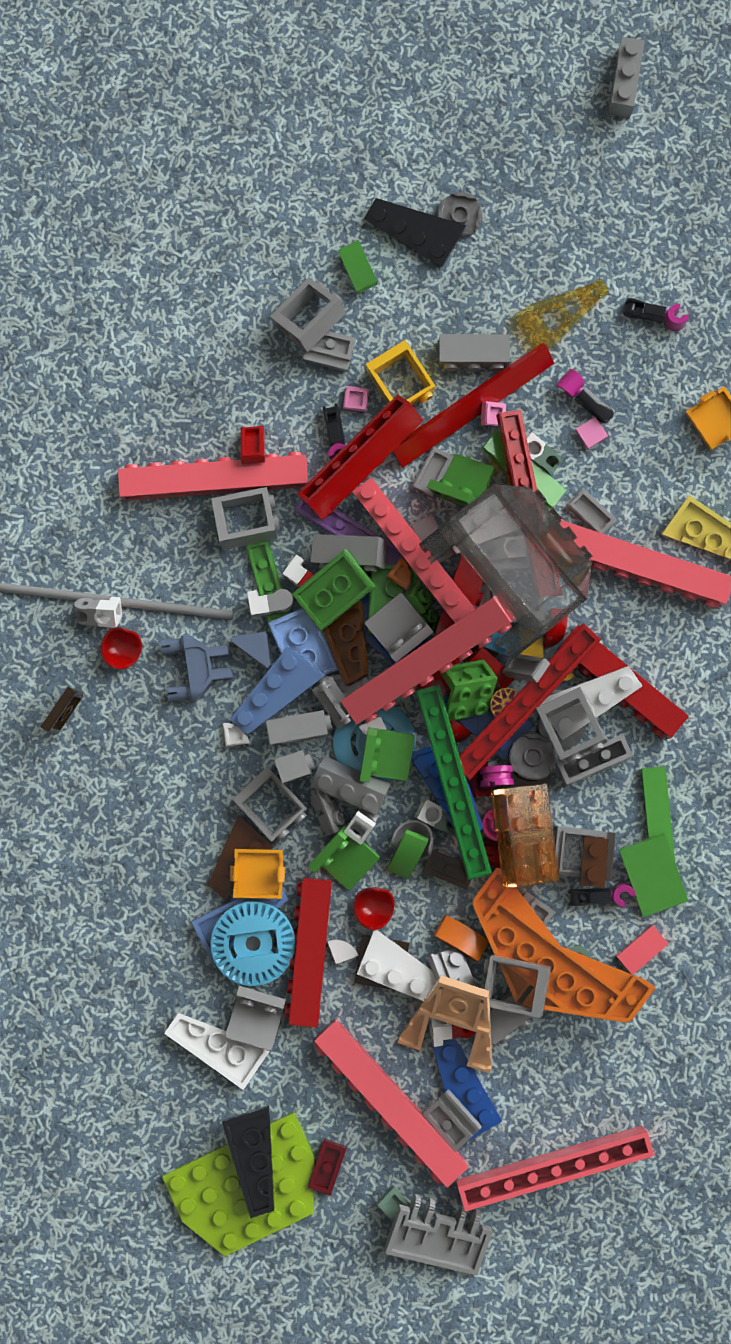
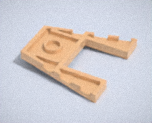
[397,976,492,1074]

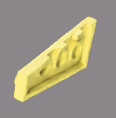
[661,495,731,560]

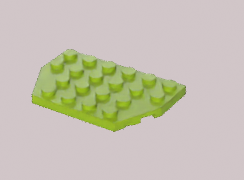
[162,1111,315,1256]

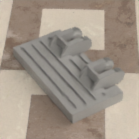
[384,1194,493,1276]

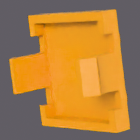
[685,386,731,451]
[230,849,285,899]

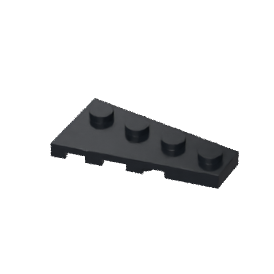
[364,198,467,267]
[222,1105,275,1218]

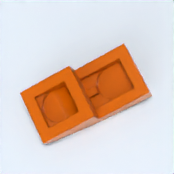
[433,915,489,962]

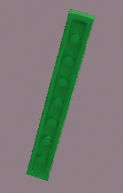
[416,685,492,880]

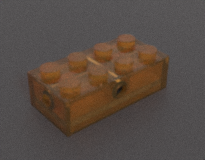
[491,784,560,887]

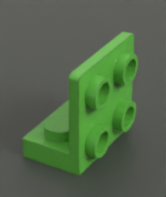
[426,454,495,511]
[440,660,497,721]
[360,727,415,782]
[308,825,380,890]

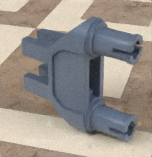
[160,633,234,702]

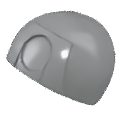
[391,820,434,860]

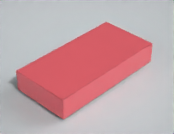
[616,925,669,975]

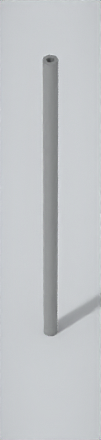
[0,583,233,620]

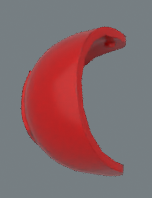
[100,627,142,669]
[353,887,395,930]

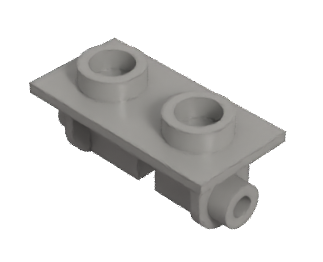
[312,677,353,729]
[309,789,345,836]

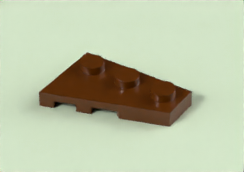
[323,601,369,686]
[208,815,274,901]

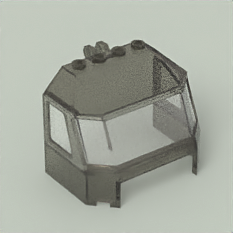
[419,484,593,660]

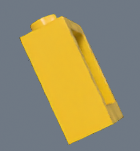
[366,340,435,406]

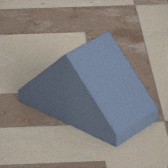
[230,631,272,670]

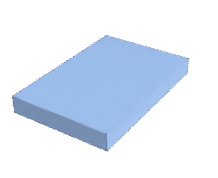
[268,608,338,675]

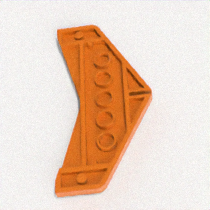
[473,868,656,1022]

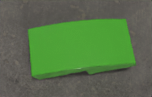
[338,240,378,294]
[408,581,440,631]
[387,829,429,879]

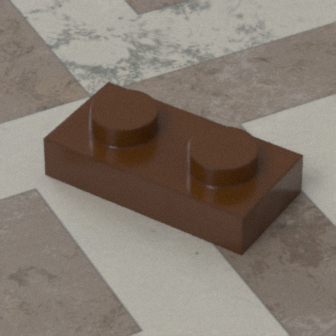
[579,836,609,888]

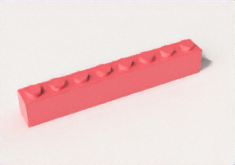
[118,452,309,501]
[353,478,475,624]
[547,518,731,609]
[341,593,516,725]
[314,1018,469,1188]
[456,1125,655,1211]

